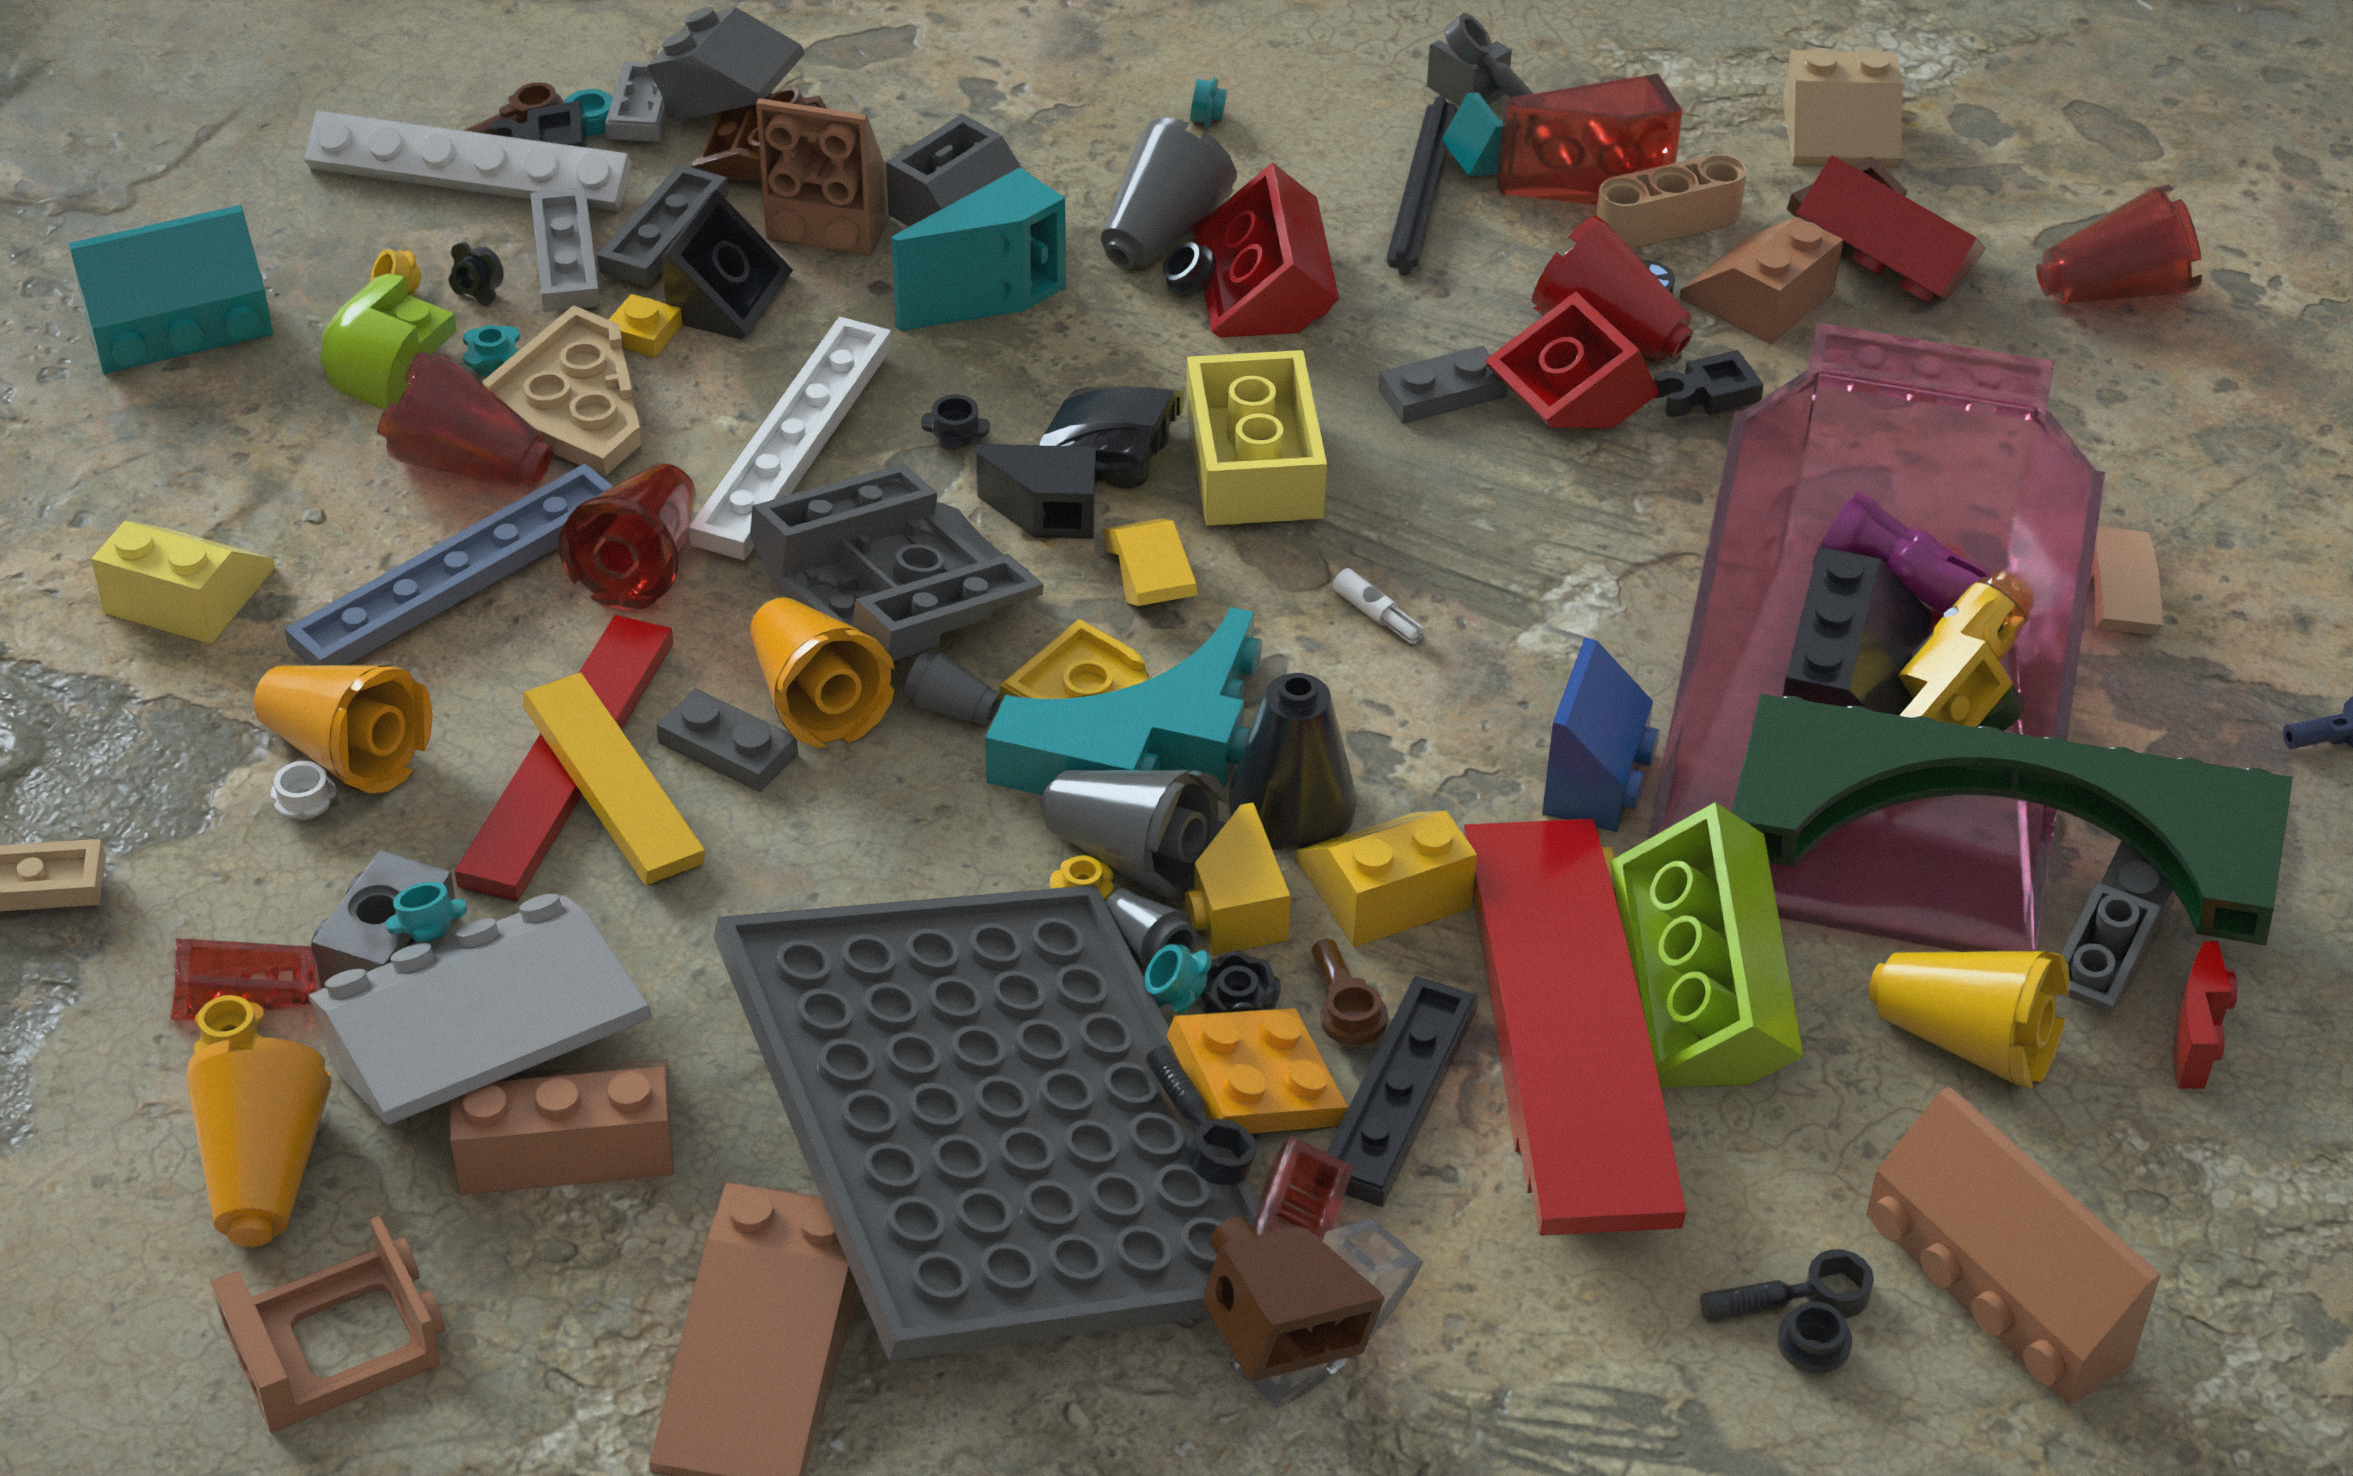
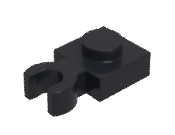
[491,101,587,148]
[1654,350,1764,417]

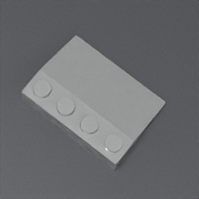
[308,894,652,1125]

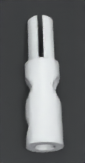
[1333,568,1425,645]

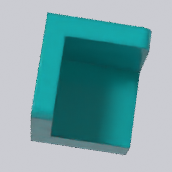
[1442,93,1535,176]

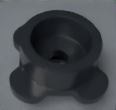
[448,242,504,306]
[921,394,990,450]

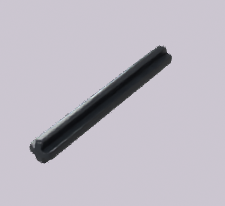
[1386,96,1458,275]

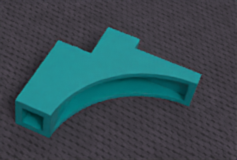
[985,607,1262,795]

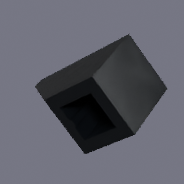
[976,444,1096,539]

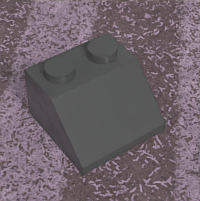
[647,7,805,122]

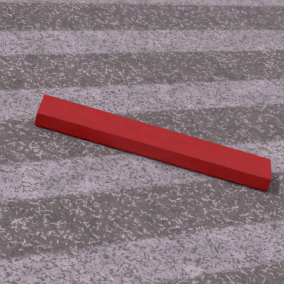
[454,615,674,902]

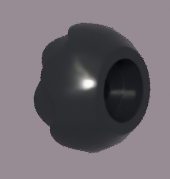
[1197,951,1281,1014]

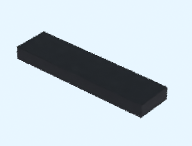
[1317,976,1478,1207]

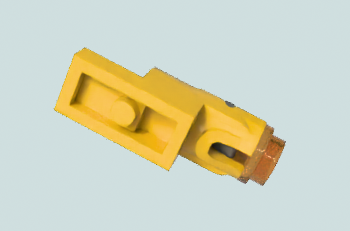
[1898,570,2035,727]

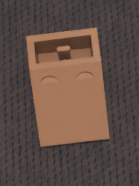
[756,98,891,256]

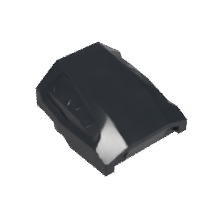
[1039,386,1184,489]

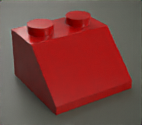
[1485,292,1659,428]

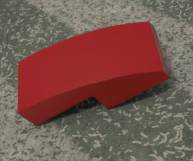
[2173,941,2238,1089]

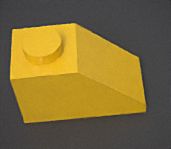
[1185,802,1290,956]

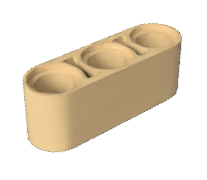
[1596,154,1747,249]

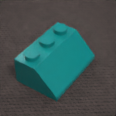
[68,205,274,374]

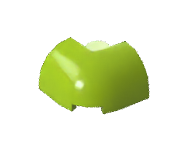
[320,273,457,412]

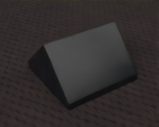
[661,189,793,339]

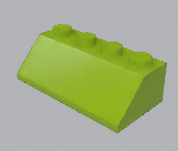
[1611,802,1804,1088]

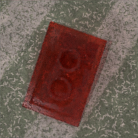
[1497,73,1683,205]

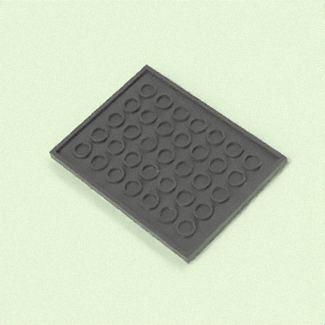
[713,885,1274,1361]

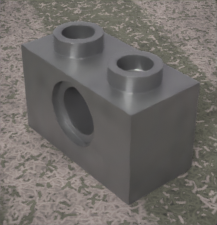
[311,850,458,988]

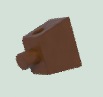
[1203,1216,1385,1382]

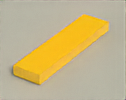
[522,672,705,886]

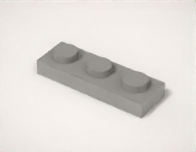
[530,188,600,312]

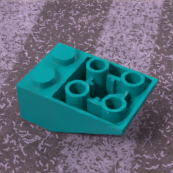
[891,168,1066,331]

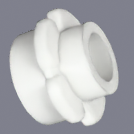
[271,761,336,820]

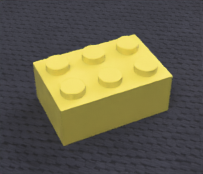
[1186,350,1327,526]

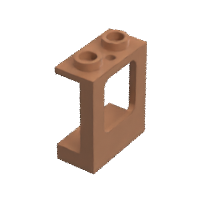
[211,1215,445,1433]

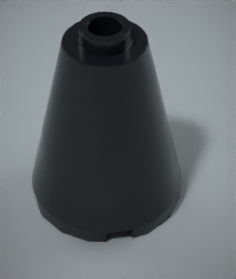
[1228,673,1357,851]

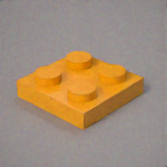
[1166,1008,1348,1133]

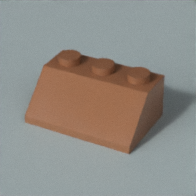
[450,1059,674,1195]

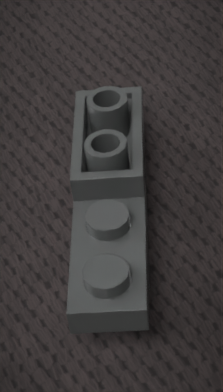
[2061,841,2175,1014]

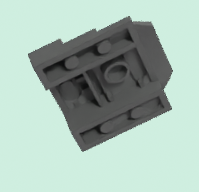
[750,464,1044,661]

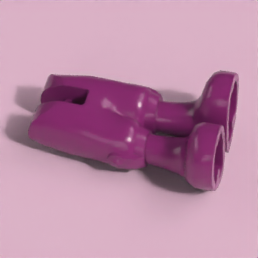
[1812,491,1997,614]

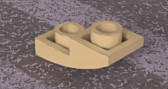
[2086,525,2163,635]

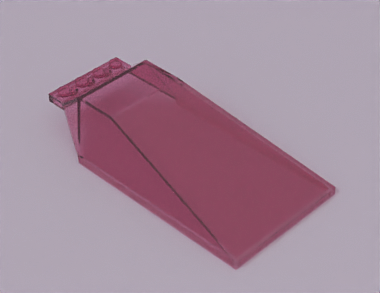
[1647,323,2106,952]

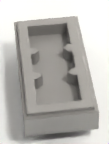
[605,61,668,142]

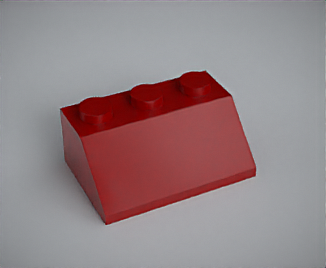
[1796,154,1986,303]
[1193,162,1339,338]

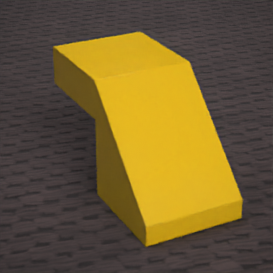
[1102,518,1198,606]

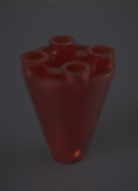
[377,351,554,488]

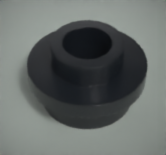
[1163,242,1217,297]
[1777,1302,1852,1373]

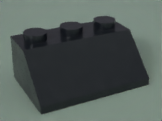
[1782,547,1933,715]

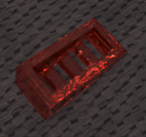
[170,938,315,1020]
[1252,1135,1354,1245]

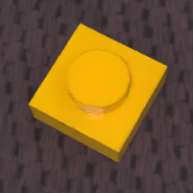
[609,294,683,358]

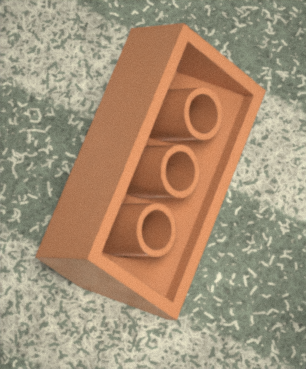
[1866,1086,2161,1406]

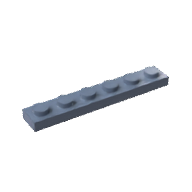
[284,464,623,665]

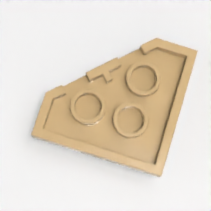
[464,305,642,477]

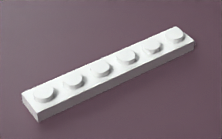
[303,111,632,212]
[688,317,892,560]

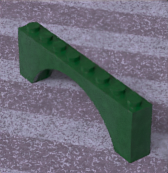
[1731,694,2293,946]

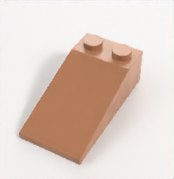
[649,1182,860,1476]

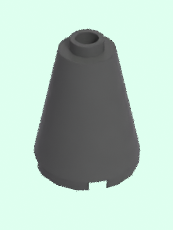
[1101,117,1237,269]
[1042,770,1228,902]

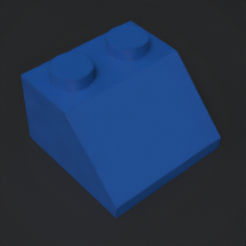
[1542,637,1660,832]

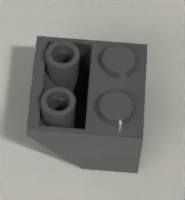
[886,114,1022,227]

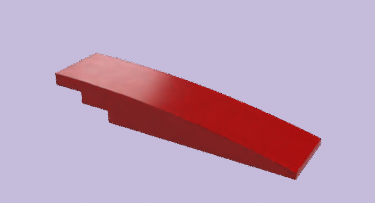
[1463,819,1686,1236]

